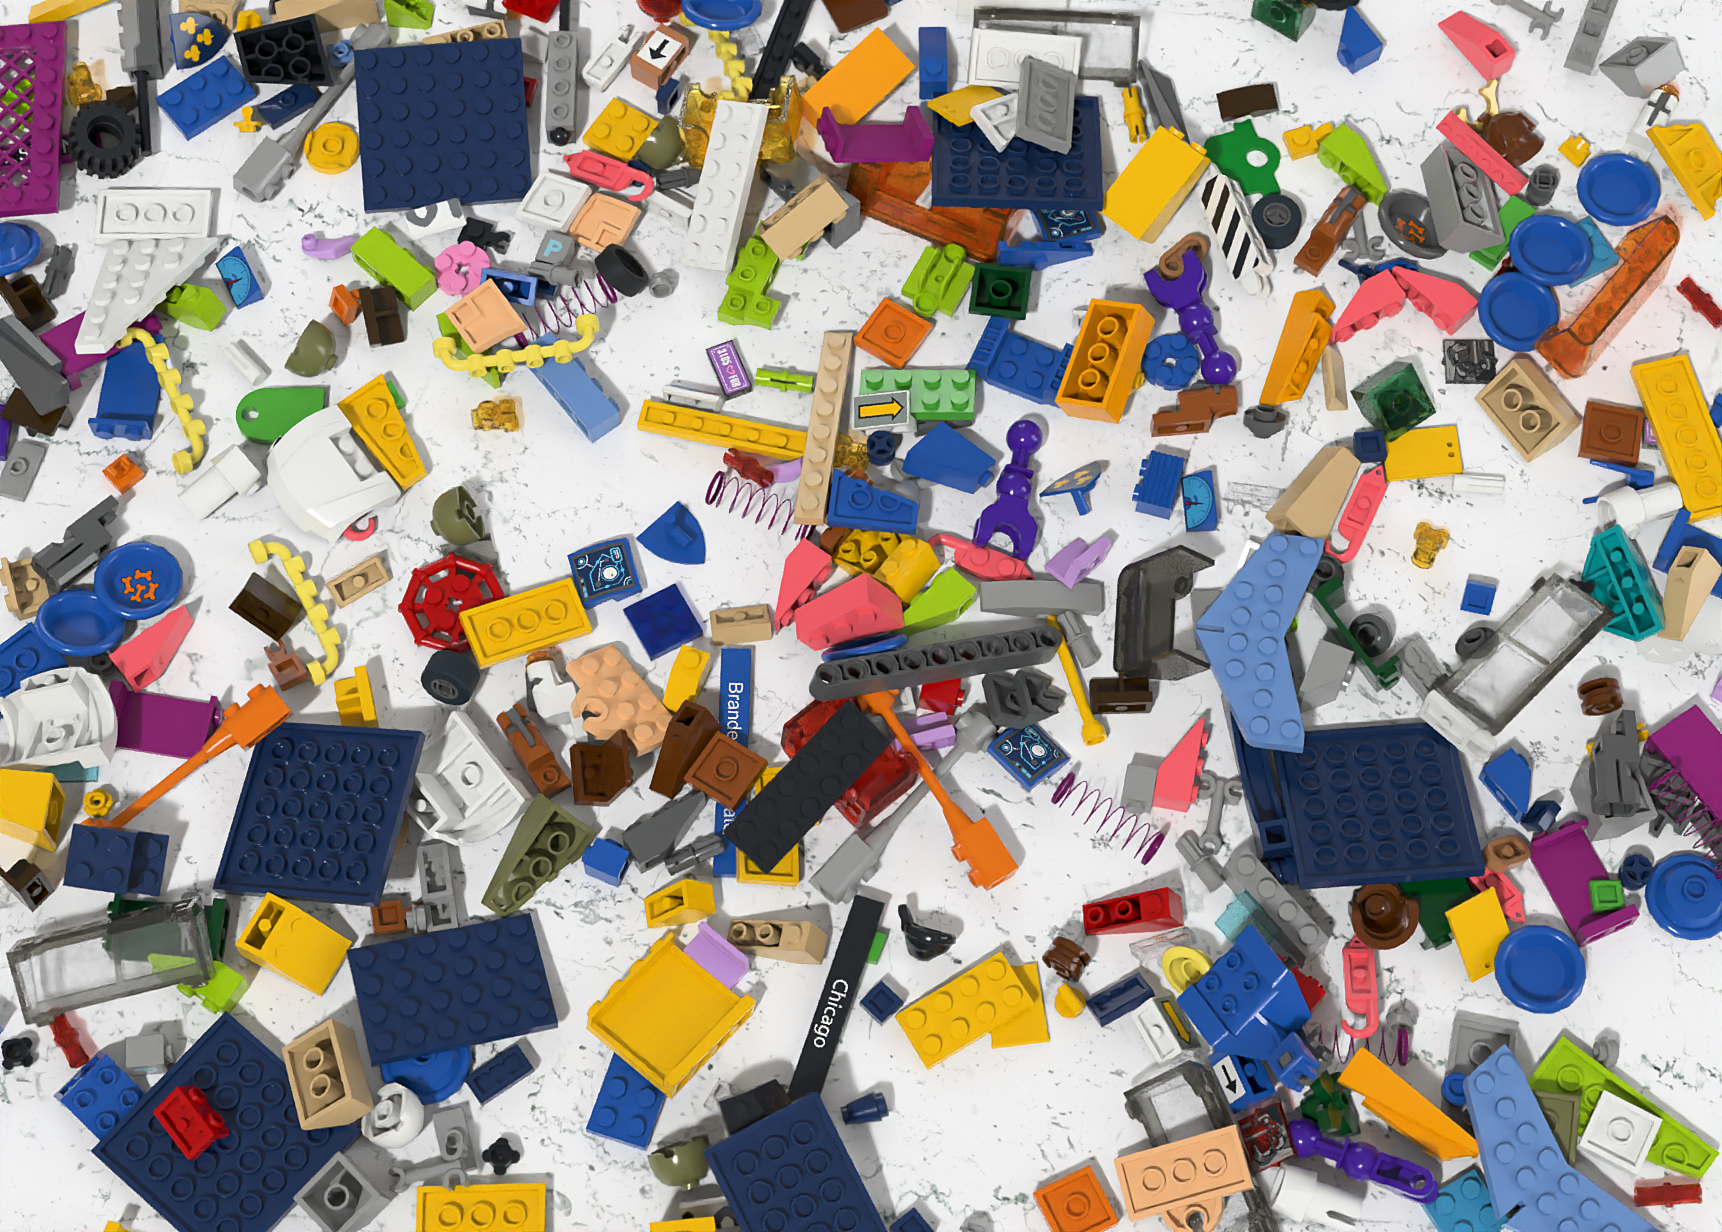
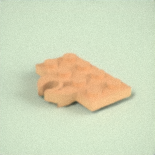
[565,643,673,758]
[1114,1125,1254,1232]

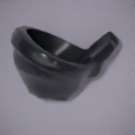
[898,904,957,962]

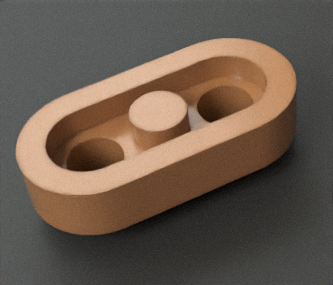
[1158,234,1207,281]
[1481,835,1531,873]

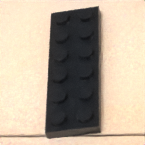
[721,699,892,875]

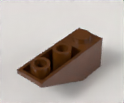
[649,699,722,800]

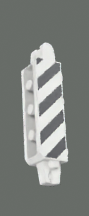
[1195,162,1274,300]

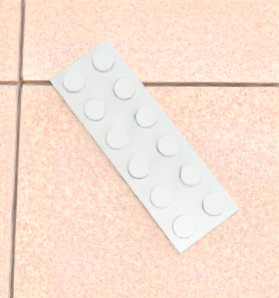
[680,99,769,274]

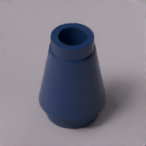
[840,1091,889,1125]

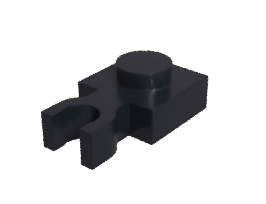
[790,41,830,82]
[457,217,511,255]

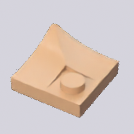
[565,192,641,254]
[444,278,528,354]

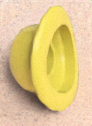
[1161,946,1213,995]

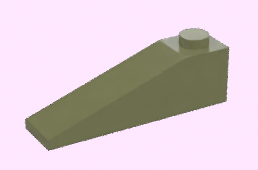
[480,793,597,918]

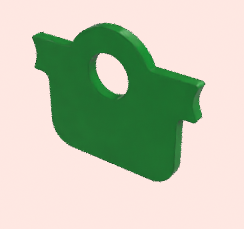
[1203,119,1281,197]

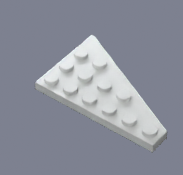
[74,237,220,354]

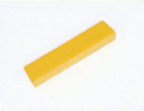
[28,0,110,24]

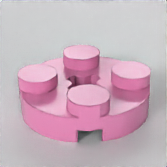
[434,241,491,298]

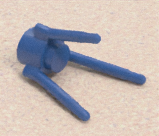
[1582,459,1654,504]

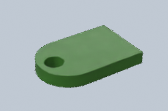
[236,388,326,445]

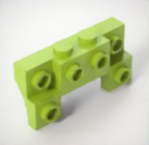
[718,220,810,330]

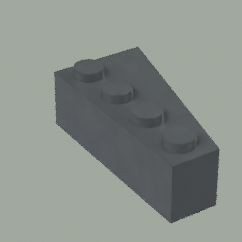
[759,145,860,250]

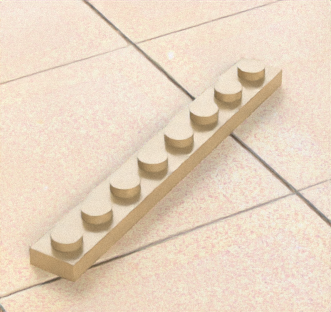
[794,332,853,526]

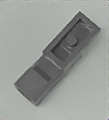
[30,494,119,593]
[1588,709,1641,818]

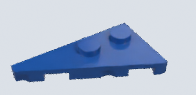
[996,241,1093,271]

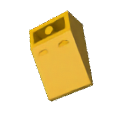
[832,529,941,608]
[235,892,353,997]

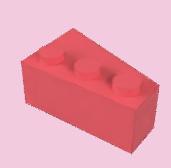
[794,573,904,651]

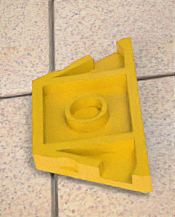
[1645,123,1722,221]

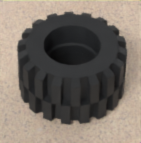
[68,101,141,179]

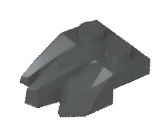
[981,670,1064,729]
[1638,756,1696,838]

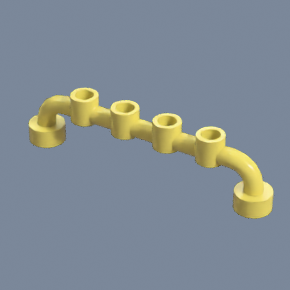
[679,8,752,105]
[432,314,600,378]
[115,327,206,475]
[248,539,341,686]

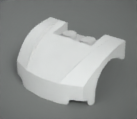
[267,404,401,544]
[0,667,118,772]
[406,711,534,846]

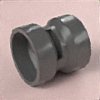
[1525,168,1558,206]

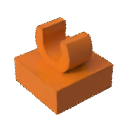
[329,284,362,326]
[102,453,145,495]

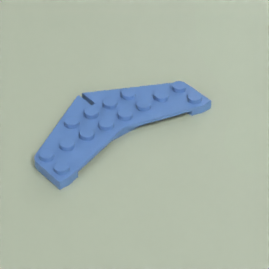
[1194,534,1324,753]
[1463,1044,1661,1232]

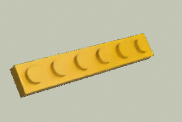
[637,399,807,461]

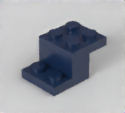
[63,823,170,897]

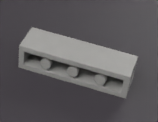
[1221,848,1330,969]

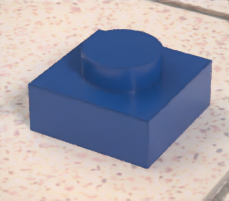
[1460,579,1496,616]

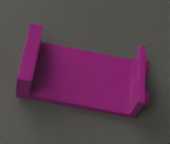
[816,106,935,163]
[39,310,163,391]
[109,679,224,763]
[1643,704,1722,827]
[1529,819,1640,948]

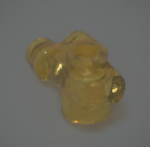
[67,62,102,108]
[470,399,519,433]
[833,432,869,470]
[1411,522,1450,569]

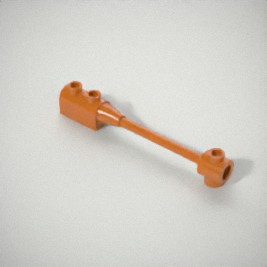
[80,683,294,828]
[852,689,1019,891]

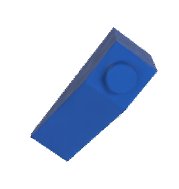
[918,27,948,100]

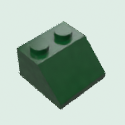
[968,262,1032,320]

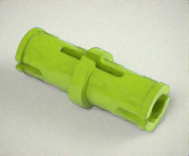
[755,368,814,394]

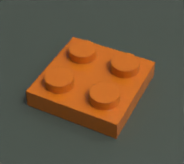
[853,297,933,370]
[1032,1165,1119,1232]

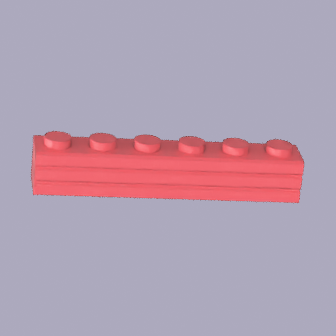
[1435,110,1529,196]

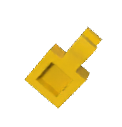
[1282,123,1334,161]

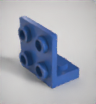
[53,1051,146,1140]

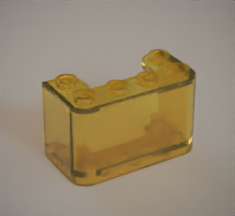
[677,75,804,170]

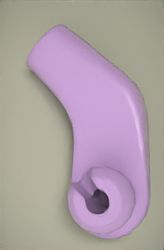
[301,234,355,260]
[755,457,803,489]

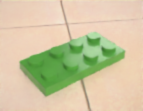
[859,369,976,420]

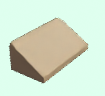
[1321,346,1348,411]
[323,554,392,609]
[709,605,772,646]

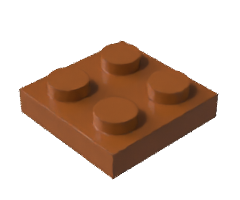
[1578,401,1645,468]
[683,731,769,813]

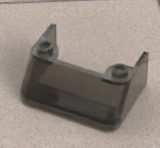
[1113,545,1215,681]

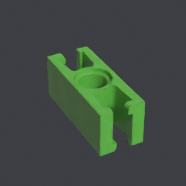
[1469,195,1536,272]

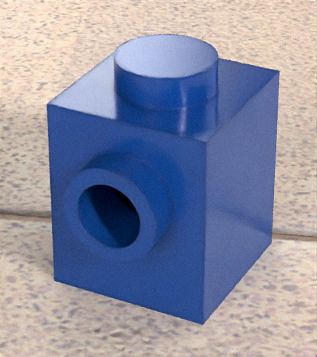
[581,837,632,888]

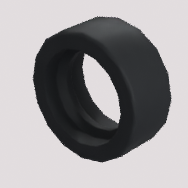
[595,243,649,297]

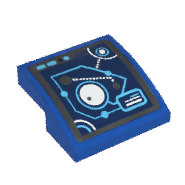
[1030,209,1101,248]
[567,538,643,610]
[987,724,1071,792]

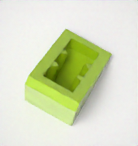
[384,0,434,30]

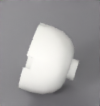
[362,1082,424,1149]

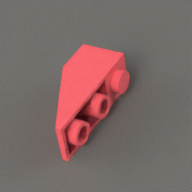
[1438,11,1516,82]
[1391,266,1478,336]
[1328,269,1406,346]
[774,538,833,633]
[109,605,194,694]
[1151,718,1208,813]

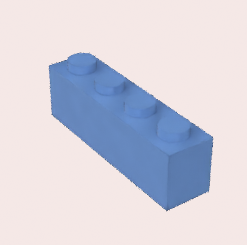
[522,331,620,443]

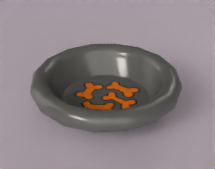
[1377,192,1449,260]

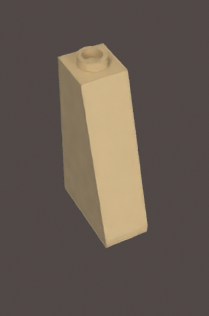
[271,0,380,34]
[1265,446,1361,543]

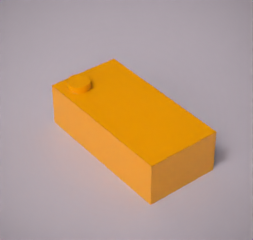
[794,27,915,130]
[1055,298,1155,424]

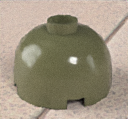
[635,113,688,170]
[284,319,338,378]
[430,486,485,546]
[647,1134,711,1191]

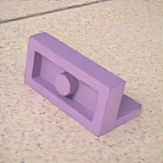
[1045,536,1112,589]
[888,711,956,760]
[683,921,750,991]

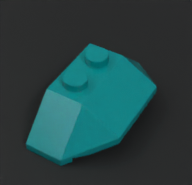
[1581,524,1665,642]

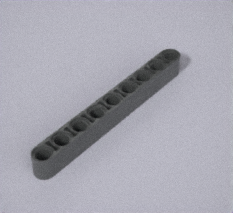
[809,626,1062,701]

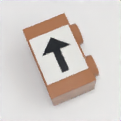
[629,23,690,91]

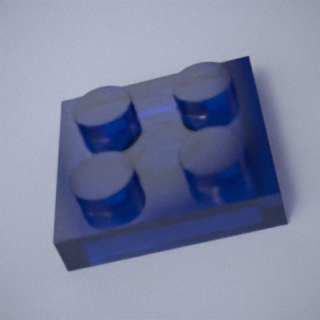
[623,584,703,661]

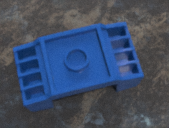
[965,316,1074,409]

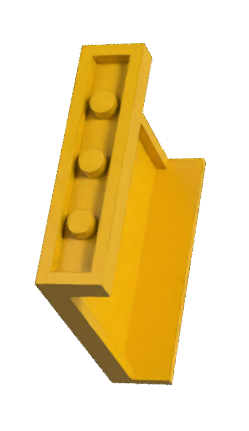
[586,932,756,1099]

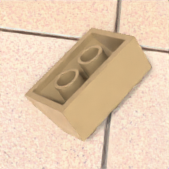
[758,172,849,262]
[1474,359,1582,463]
[281,1018,374,1130]

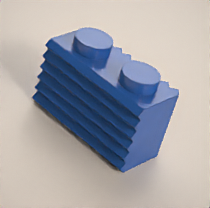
[1132,450,1185,520]

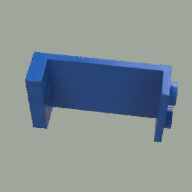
[88,334,168,441]
[1652,508,1722,599]

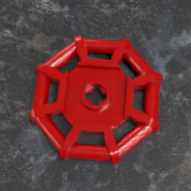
[398,552,508,654]

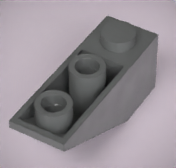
[622,791,706,874]

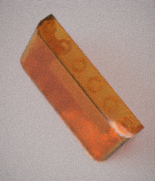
[846,152,1024,264]
[1532,214,1680,380]

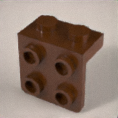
[821,0,888,34]
[569,729,634,807]

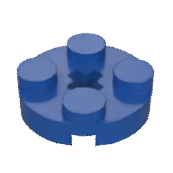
[1141,334,1199,391]

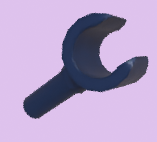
[1338,259,1375,286]

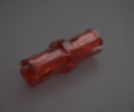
[1676,277,1722,329]
[723,448,774,488]
[43,1006,89,1069]
[1634,1182,1702,1208]

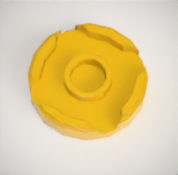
[304,122,360,175]

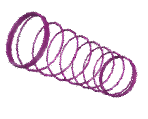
[513,272,618,349]
[705,470,816,541]
[1647,766,1722,880]
[1051,772,1165,865]
[1304,1024,1408,1067]

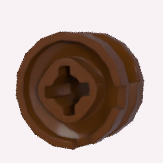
[1577,678,1624,716]
[1042,936,1092,983]

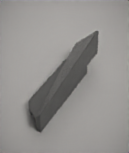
[1137,59,1191,145]
[0,314,69,415]

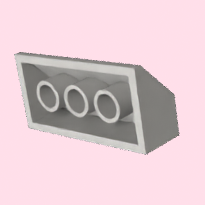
[1420,144,1505,254]

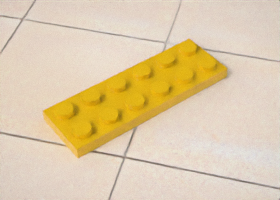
[1629,354,1722,524]

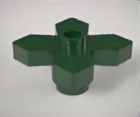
[1300,1070,1361,1138]

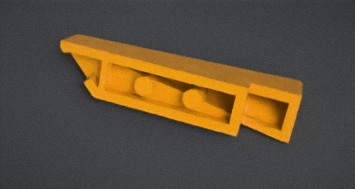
[1259,290,1336,405]
[1337,1047,1479,1162]

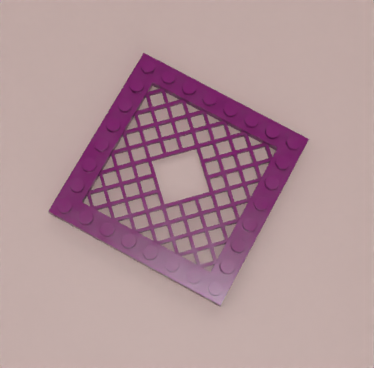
[0,21,68,218]

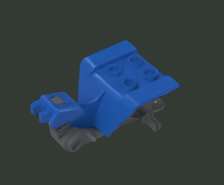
[1176,923,1334,1093]

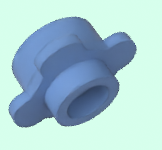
[326,39,354,68]

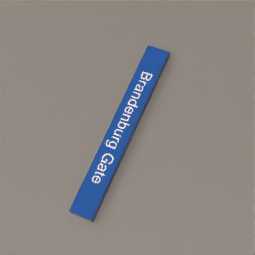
[713,648,751,878]

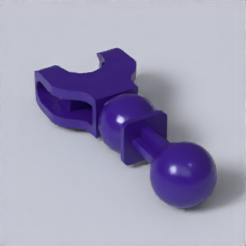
[1143,249,1238,384]
[972,419,1043,560]
[1284,1117,1439,1205]

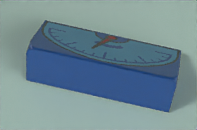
[215,246,264,310]
[1181,470,1217,532]

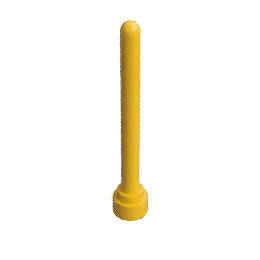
[1046,615,1107,746]

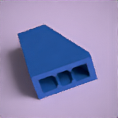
[902,421,996,494]

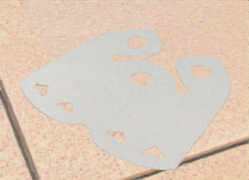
[1636,569,1722,664]

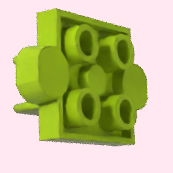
[901,243,975,318]

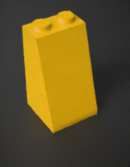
[1100,125,1211,244]
[0,769,66,852]

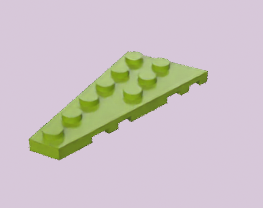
[1527,1036,1720,1180]

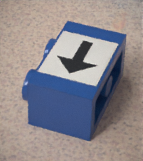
[1208,1051,1276,1114]

